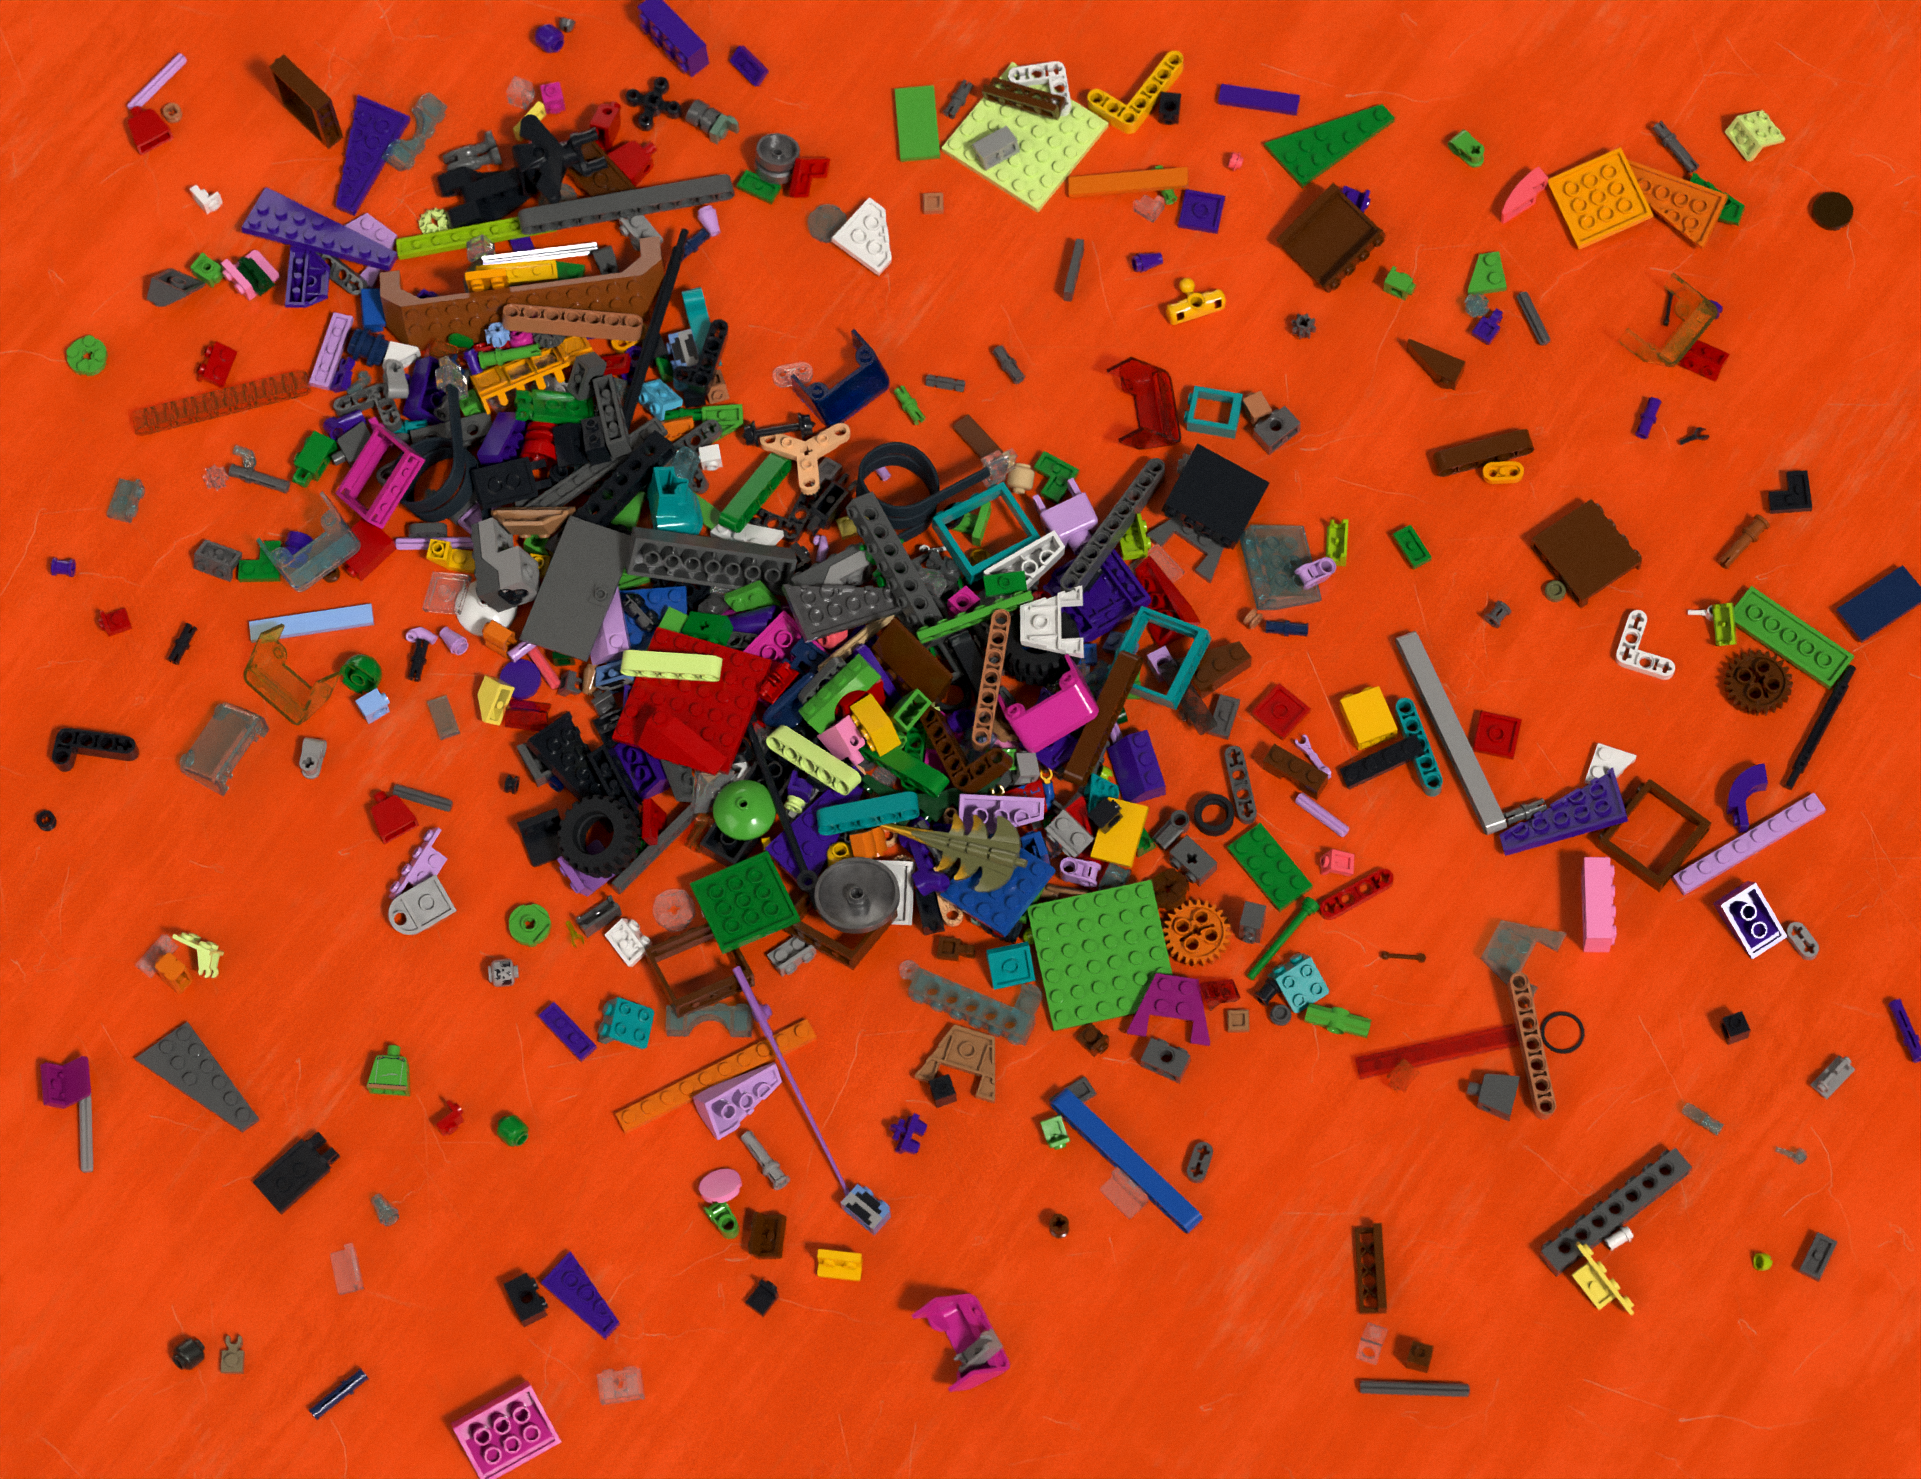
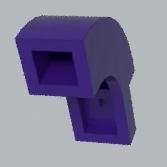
[1726,763,1768,833]

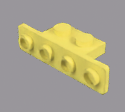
[1572,1242,1634,1315]

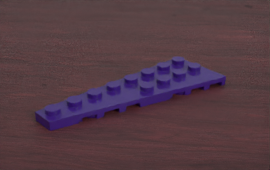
[242,188,398,271]

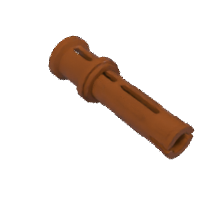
[1718,514,1770,569]

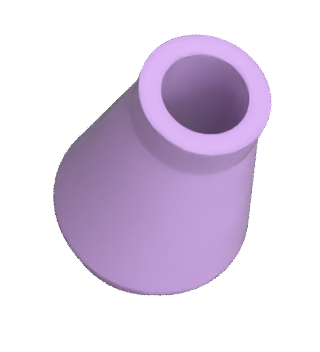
[697,205,721,237]
[439,627,469,655]

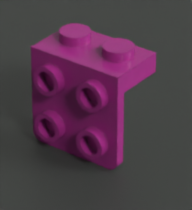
[40,1056,91,1109]

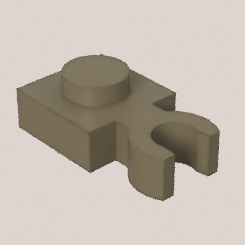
[221,1336,245,1374]

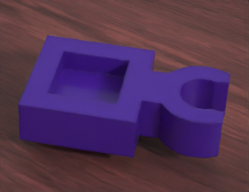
[329,357,355,393]

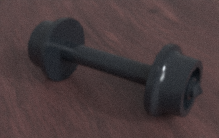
[741,413,815,447]

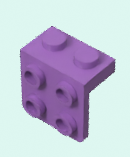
[557,840,616,897]

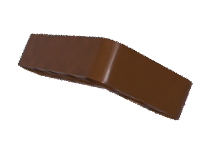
[920,706,1013,795]

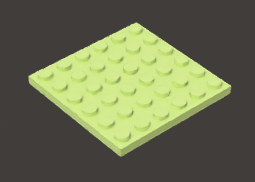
[942,62,1109,213]

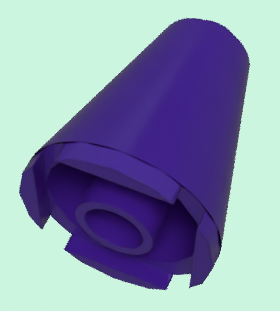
[728,605,782,636]

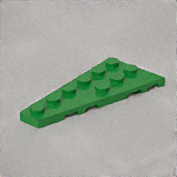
[1264,104,1395,188]

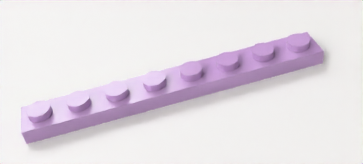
[1672,793,1826,895]

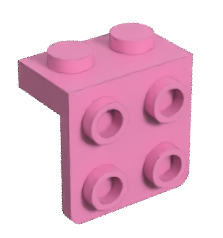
[221,250,279,301]

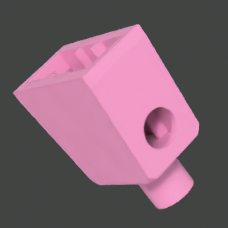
[817,715,865,767]

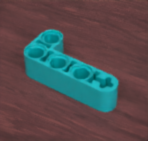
[681,287,722,368]

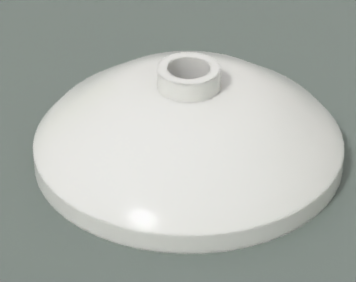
[456,580,518,637]

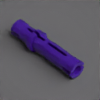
[1889,999,1921,1063]

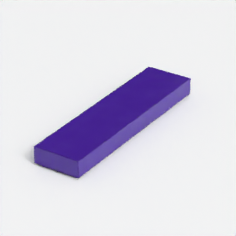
[1218,84,1300,116]

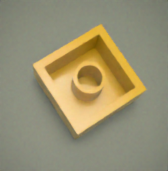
[850,694,901,757]

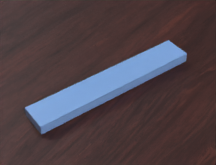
[249,604,374,643]

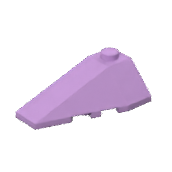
[590,586,632,665]
[958,794,1044,835]
[693,1062,782,1140]

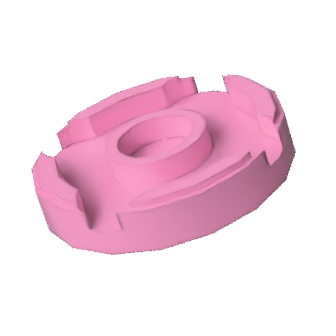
[699,1169,742,1203]

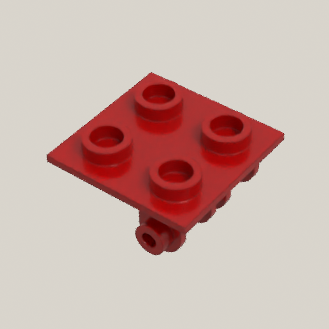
[758,660,799,704]

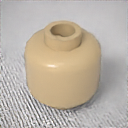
[1007,463,1035,494]

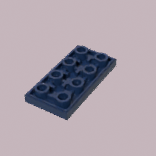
[1836,565,1921,643]

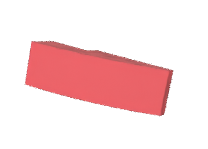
[1501,166,1548,224]

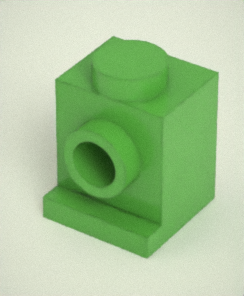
[190,252,223,288]
[1383,266,1416,301]

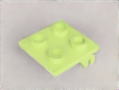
[172,932,224,978]

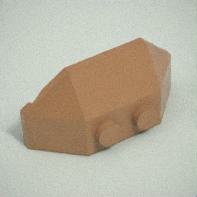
[491,507,575,538]

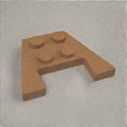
[915,1024,995,1103]

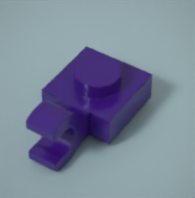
[1472,308,1503,345]

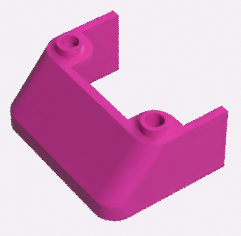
[998,654,1099,753]
[912,1294,1010,1392]

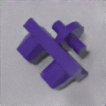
[889,1113,928,1154]

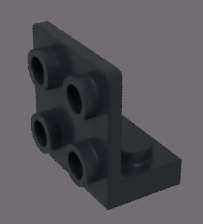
[517,808,563,867]

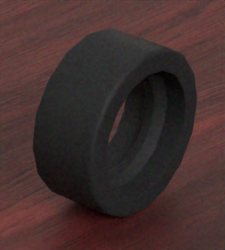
[935,677,972,715]
[1194,794,1234,837]

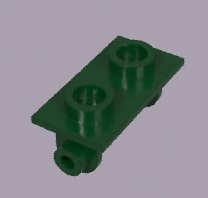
[236,256,275,296]

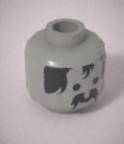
[488,959,519,987]

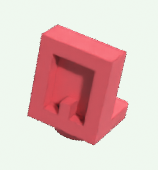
[1320,849,1354,877]

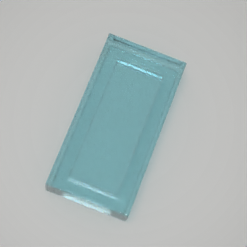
[427,695,460,740]

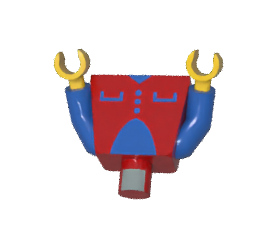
[990,768,1055,832]

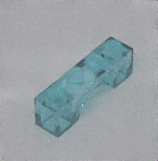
[381,92,448,172]
[665,1003,753,1037]

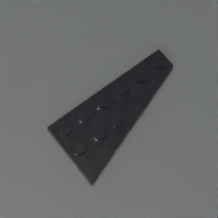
[525,711,614,833]

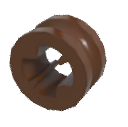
[321,562,340,583]

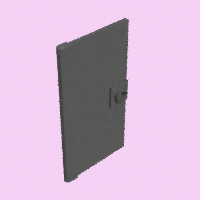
[519,516,631,662]

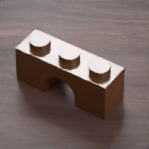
[1263,744,1328,800]

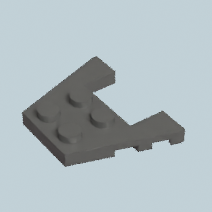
[1146,518,1224,583]

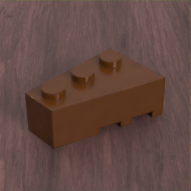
[1176,641,1252,700]

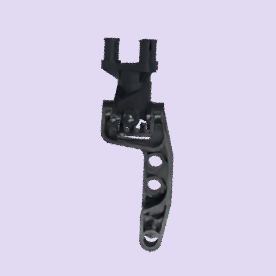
[436,114,608,229]

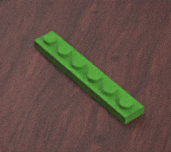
[914,591,1033,644]

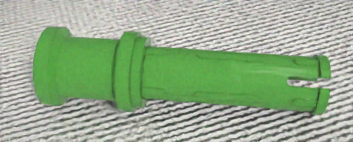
[479,343,541,369]

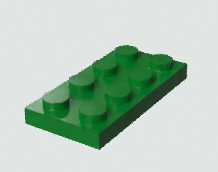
[1227,823,1313,912]

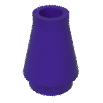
[1132,252,1163,273]

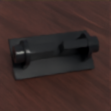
[622,594,661,633]

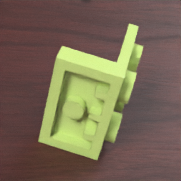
[1725,110,1785,162]

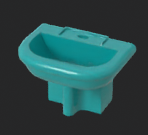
[646,466,703,535]

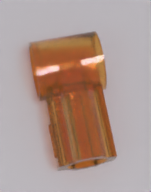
[429,338,468,368]
[684,809,715,853]

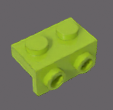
[1119,513,1151,560]

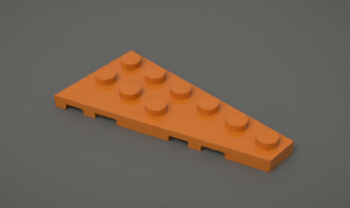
[1627,159,1728,250]

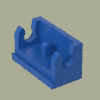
[360,288,386,333]

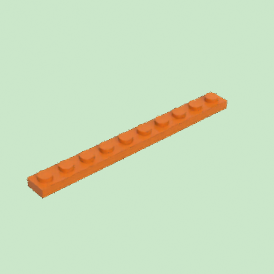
[616,1019,817,1134]

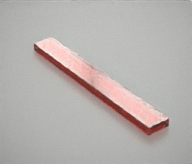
[1355,1023,1527,1080]

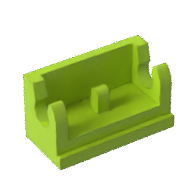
[1326,519,1348,566]
[1712,603,1737,646]

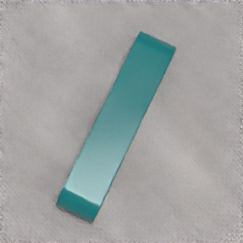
[1395,698,1443,797]
[816,791,919,836]

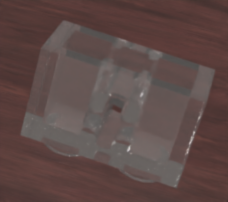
[597,1366,645,1405]

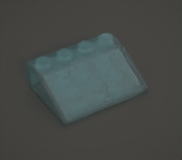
[1240,525,1322,610]

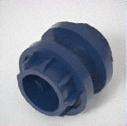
[347,327,389,368]

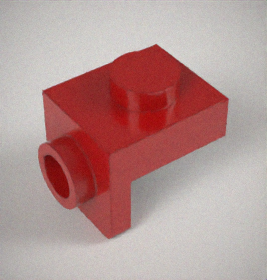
[436,1100,464,1137]

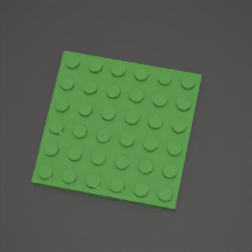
[1027,880,1173,1031]

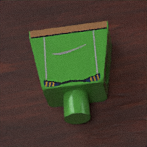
[367,1045,410,1096]

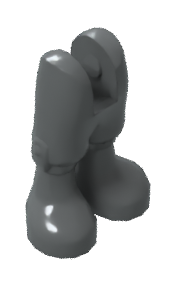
[443,130,503,172]

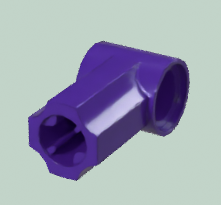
[323,409,366,442]

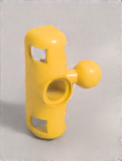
[1166,278,1226,325]

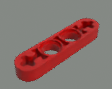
[1320,869,1393,920]

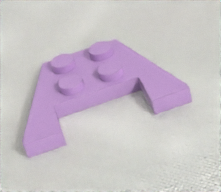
[345,213,398,289]

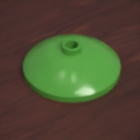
[713,780,776,840]

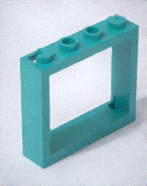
[932,481,1041,585]
[1106,606,1212,710]

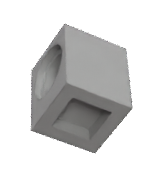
[1011,751,1040,785]

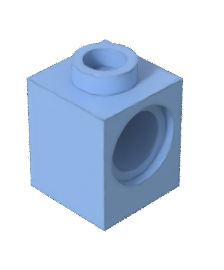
[355,688,390,724]

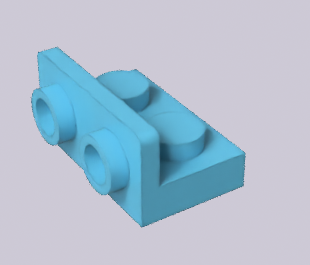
[638,379,683,421]

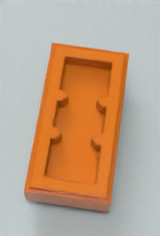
[660,416,696,441]

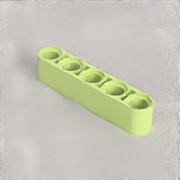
[620,650,723,682]
[766,725,861,795]

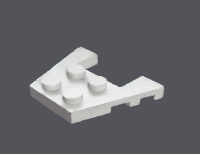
[1020,586,1084,658]

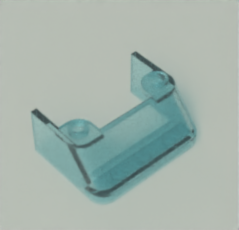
[256,491,361,592]

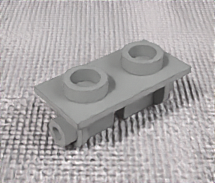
[1810,1055,1855,1099]

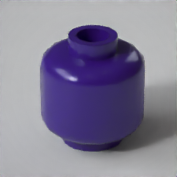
[535,24,564,53]

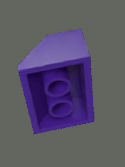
[402,356,450,425]
[477,412,527,467]
[1107,730,1166,803]
[614,743,671,801]

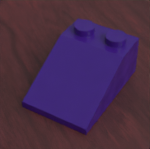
[1713,881,1788,959]

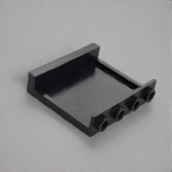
[1161,443,1270,550]

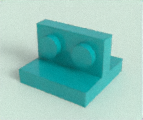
[986,941,1035,990]

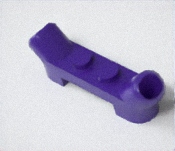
[898,816,950,896]

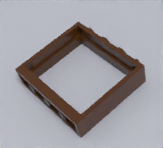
[269,54,343,149]
[1598,779,1711,892]
[784,866,898,970]
[645,923,755,1019]

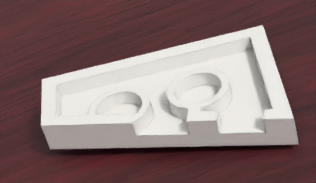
[710,524,784,546]

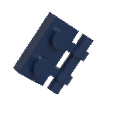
[782,637,829,679]

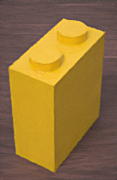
[1339,686,1398,751]

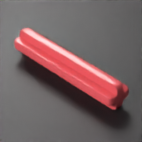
[521,641,561,689]

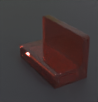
[505,699,551,732]

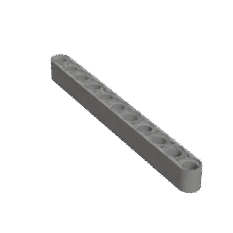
[1395,631,1507,835]

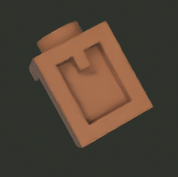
[703,369,729,404]

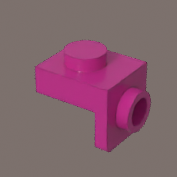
[540,82,566,114]

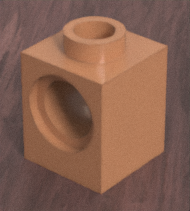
[1242,391,1272,427]

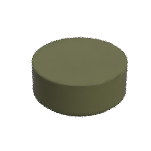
[1545,580,1566,602]

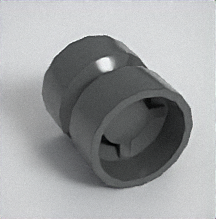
[686,99,723,135]

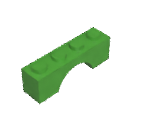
[798,654,881,735]

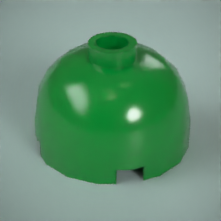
[339,654,382,694]

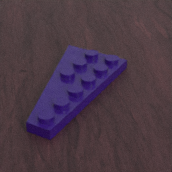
[764,766,865,886]

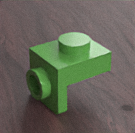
[1040,1114,1070,1150]

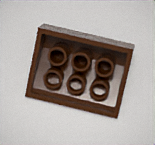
[871,618,954,707]

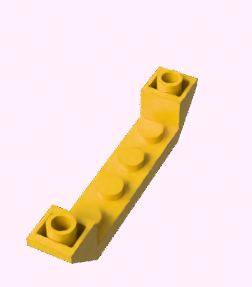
[426,539,551,579]

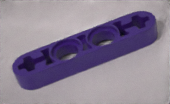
[853,643,902,710]

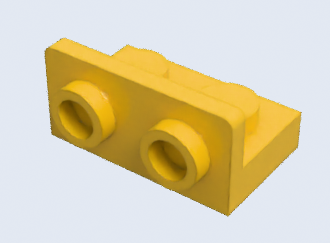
[817,1249,863,1281]

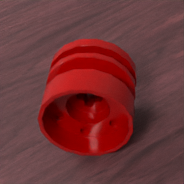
[519,421,558,471]

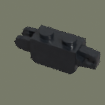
[806,473,857,537]

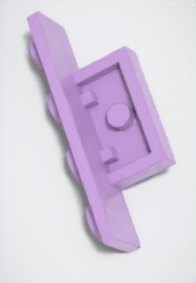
[388,827,448,900]

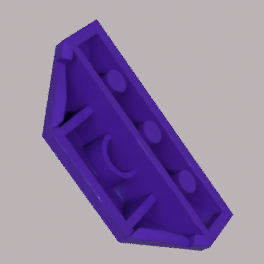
[285,247,330,308]

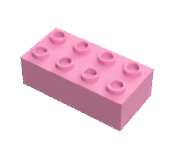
[1581,857,1616,952]

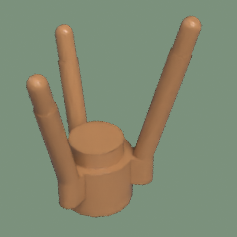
[1041,883,1090,902]

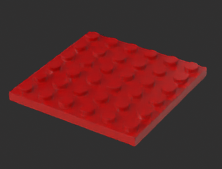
[612,627,773,775]

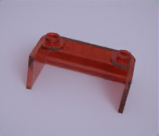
[1107,357,1181,450]

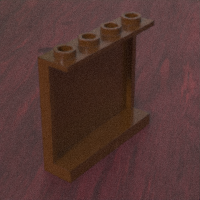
[1276,183,1386,293]
[1531,499,1642,608]

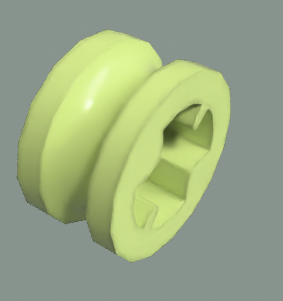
[784,795,805,813]

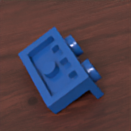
[1021,831,1051,865]

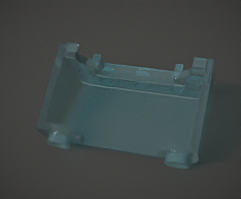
[179,702,270,796]

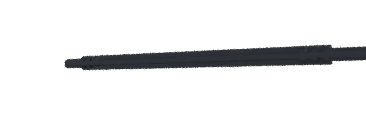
[623,228,689,431]

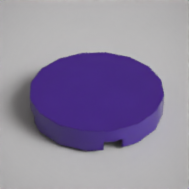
[500,659,541,700]

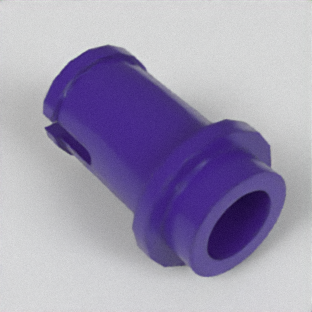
[463,348,483,375]

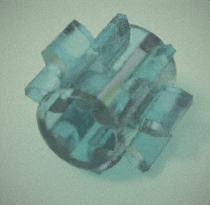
[1464,293,1490,318]

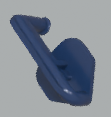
[762,672,826,728]

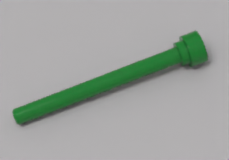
[1247,897,1320,980]

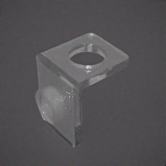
[1356,1323,1388,1365]

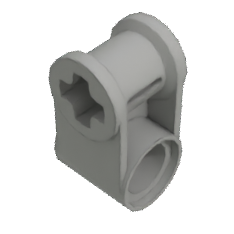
[383,360,408,399]
[299,737,327,779]

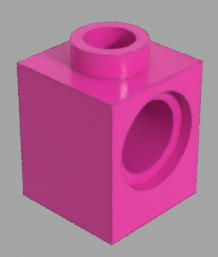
[946,586,980,619]

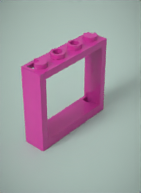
[335,425,425,529]

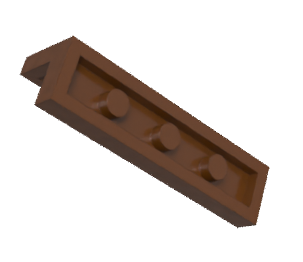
[982,77,1067,121]
[1355,1223,1387,1314]

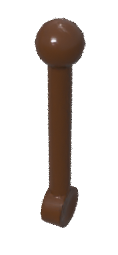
[1381,951,1426,963]

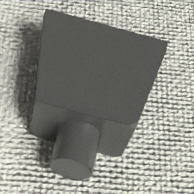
[331,421,383,468]
[1467,1074,1520,1121]

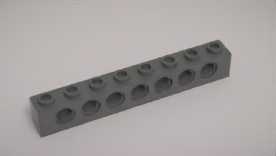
[846,491,952,649]
[1540,1148,1692,1277]

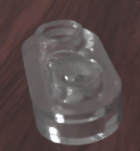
[772,362,813,387]

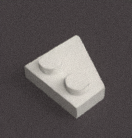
[1585,743,1637,784]

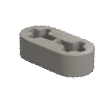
[1786,922,1819,960]

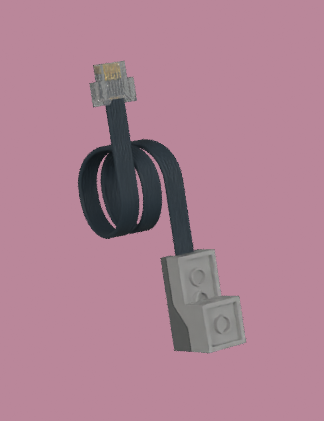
[390,356,541,613]
[790,442,1018,587]

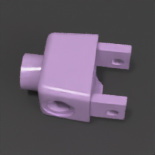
[1033,478,1098,555]

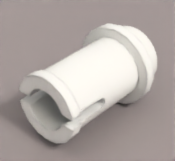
[1604,1226,1634,1251]

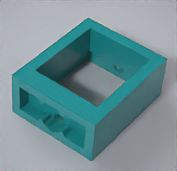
[1184,386,1243,439]

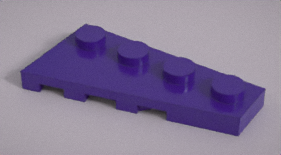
[541,1251,620,1340]

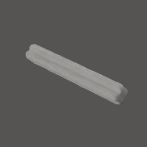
[79,1094,93,1173]

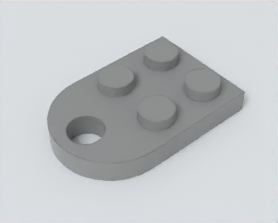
[388,874,457,935]

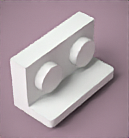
[605,918,652,967]

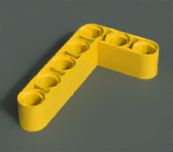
[1088,51,1183,134]

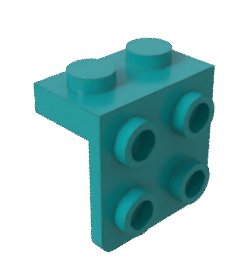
[1268,953,1329,1013]
[598,997,654,1049]

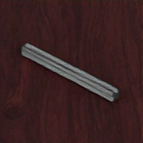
[1360,1381,1470,1397]

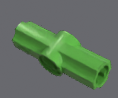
[1304,1003,1372,1038]

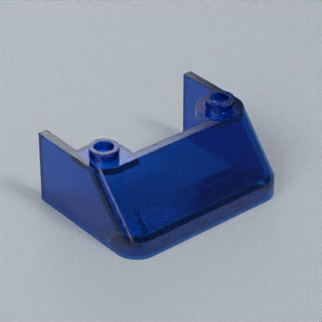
[791,329,890,428]

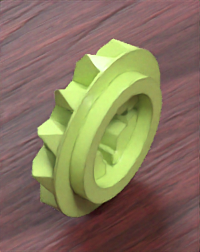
[419,207,450,234]

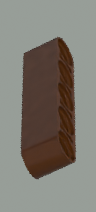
[1432,429,1534,477]

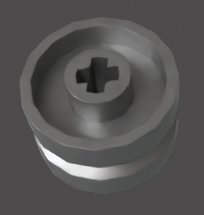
[754,133,800,184]

